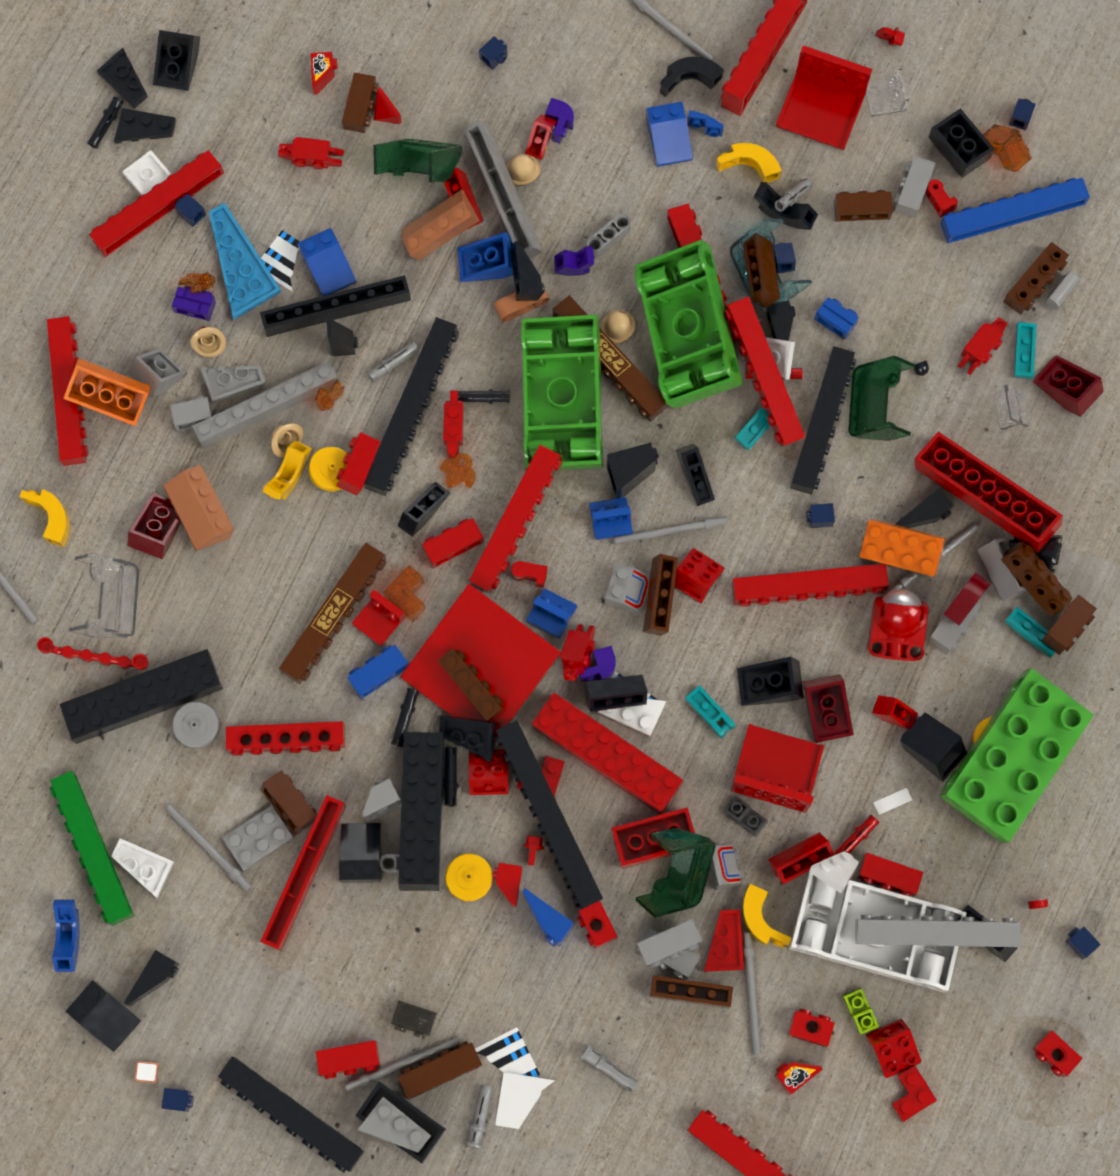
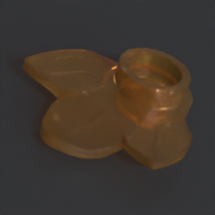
[178,273,215,293]
[315,380,345,411]
[440,453,476,488]

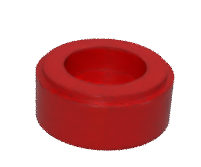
[1028,899,1049,909]

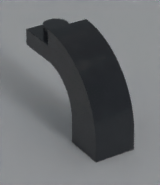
[660,57,724,97]
[754,182,818,230]

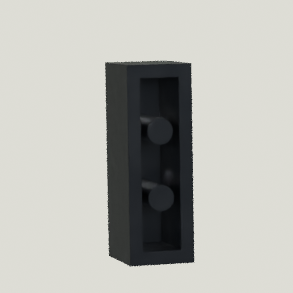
[585,675,648,712]

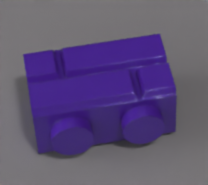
[172,286,216,321]

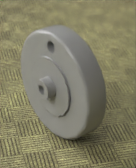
[172,701,220,748]

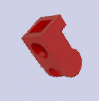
[926,180,958,218]
[511,561,548,589]

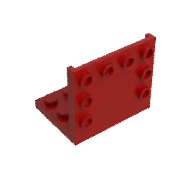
[776,45,873,150]
[730,723,825,813]

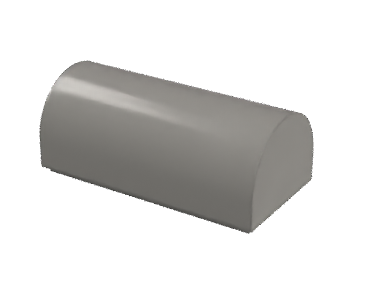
[1044,271,1080,310]

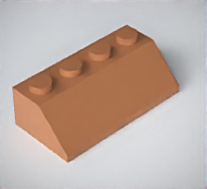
[402,190,479,261]
[163,465,234,551]

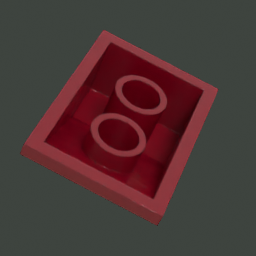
[1033,355,1104,417]
[127,492,181,559]
[802,674,854,743]

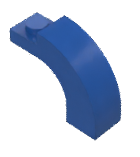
[52,900,80,972]

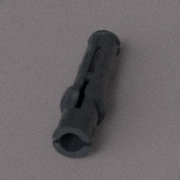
[87,96,124,149]
[458,389,510,404]
[391,688,419,747]
[443,746,459,807]

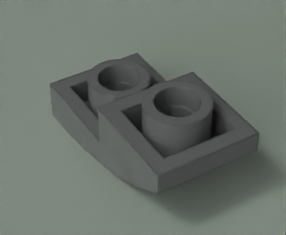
[723,795,768,837]

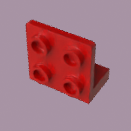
[674,548,725,603]
[352,589,406,646]
[469,750,509,795]
[865,1019,921,1078]

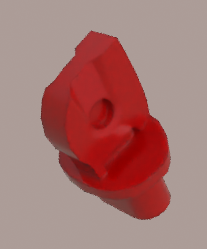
[875,27,905,46]
[523,836,544,866]

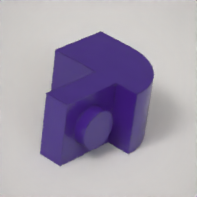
[545,98,574,144]
[554,246,594,276]
[579,646,616,682]

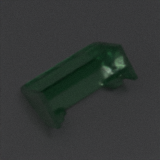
[373,138,462,182]
[848,355,915,441]
[635,828,716,918]

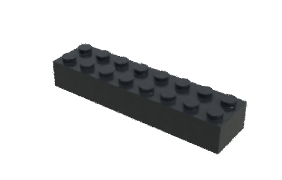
[60,649,223,744]
[398,732,444,891]

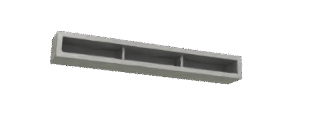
[465,121,543,259]
[192,361,339,449]
[855,915,1021,947]

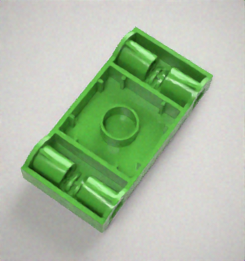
[634,240,743,409]
[521,315,603,471]
[939,668,1094,843]

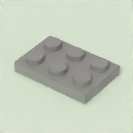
[222,805,294,872]

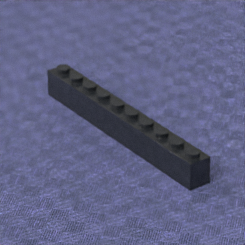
[364,317,459,497]
[494,720,603,909]

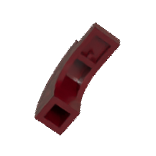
[943,572,991,626]

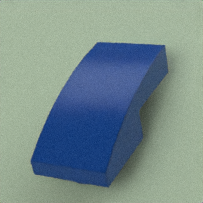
[687,110,724,137]

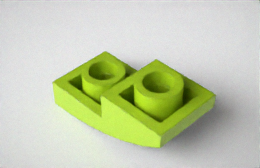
[842,988,879,1035]

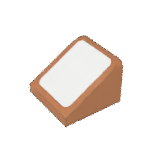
[134,1061,159,1084]

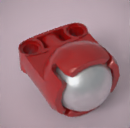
[867,589,929,661]

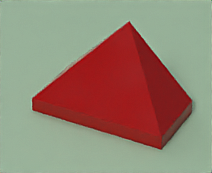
[374,87,402,124]

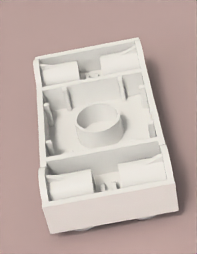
[789,872,967,993]

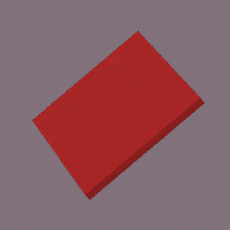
[400,584,561,744]

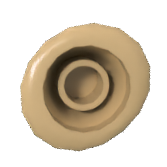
[506,154,541,185]
[601,310,636,344]
[190,326,226,357]
[271,423,303,458]

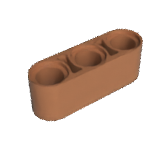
[493,290,550,322]

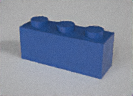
[347,645,409,700]

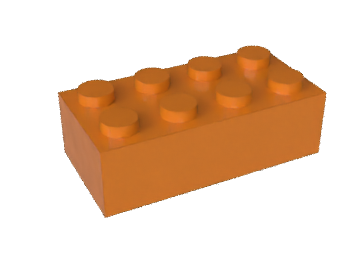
[63,358,151,426]
[859,519,946,577]

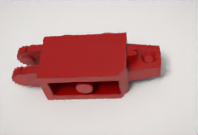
[278,137,344,169]
[958,317,1008,375]
[443,390,464,458]
[560,624,595,681]

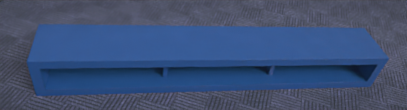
[940,178,1090,244]

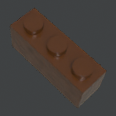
[342,72,379,133]
[834,190,893,222]
[1041,594,1097,655]
[260,770,317,835]

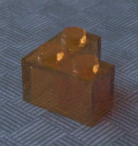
[983,124,1032,172]
[383,565,426,623]

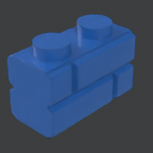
[814,297,859,340]

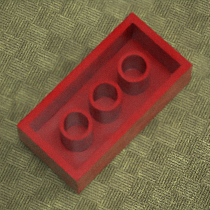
[611,807,699,869]

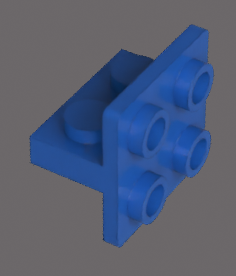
[589,497,633,540]
[527,588,577,638]

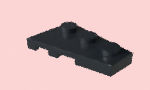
[97,48,148,109]
[114,108,177,144]
[439,715,495,762]

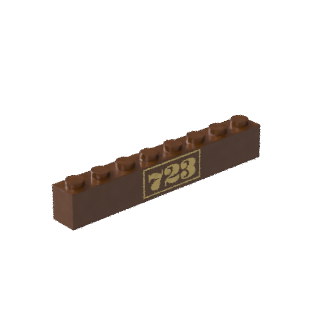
[552,295,668,422]
[279,542,386,684]

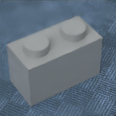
[170,396,213,432]

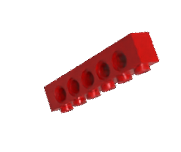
[226,721,345,756]

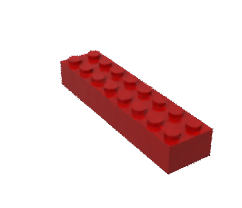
[720,0,808,116]
[915,431,1063,553]
[532,693,683,815]

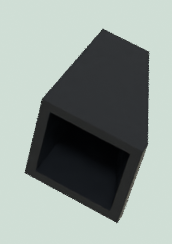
[606,442,659,499]
[900,712,968,782]

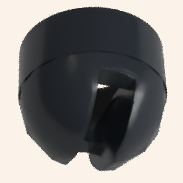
[913,360,929,376]

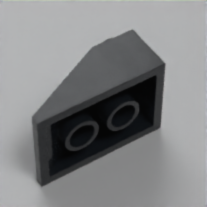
[153,30,200,91]
[737,657,804,706]
[339,823,381,883]
[65,980,141,1052]

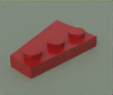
[704,910,744,972]

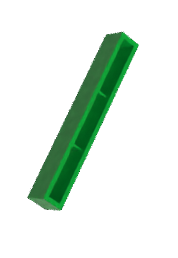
[49,771,135,926]

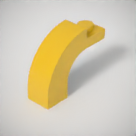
[716,143,782,183]
[263,441,312,500]
[19,489,70,547]
[742,884,792,948]

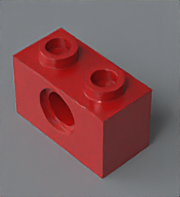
[577,901,618,949]
[788,1009,835,1047]
[1033,1030,1083,1077]

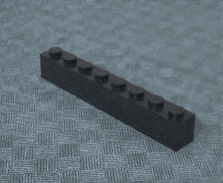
[260,275,411,337]
[790,346,856,495]
[218,1056,365,1173]

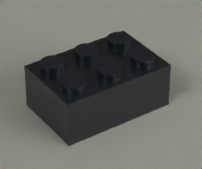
[928,108,994,178]

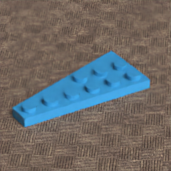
[209,202,281,320]

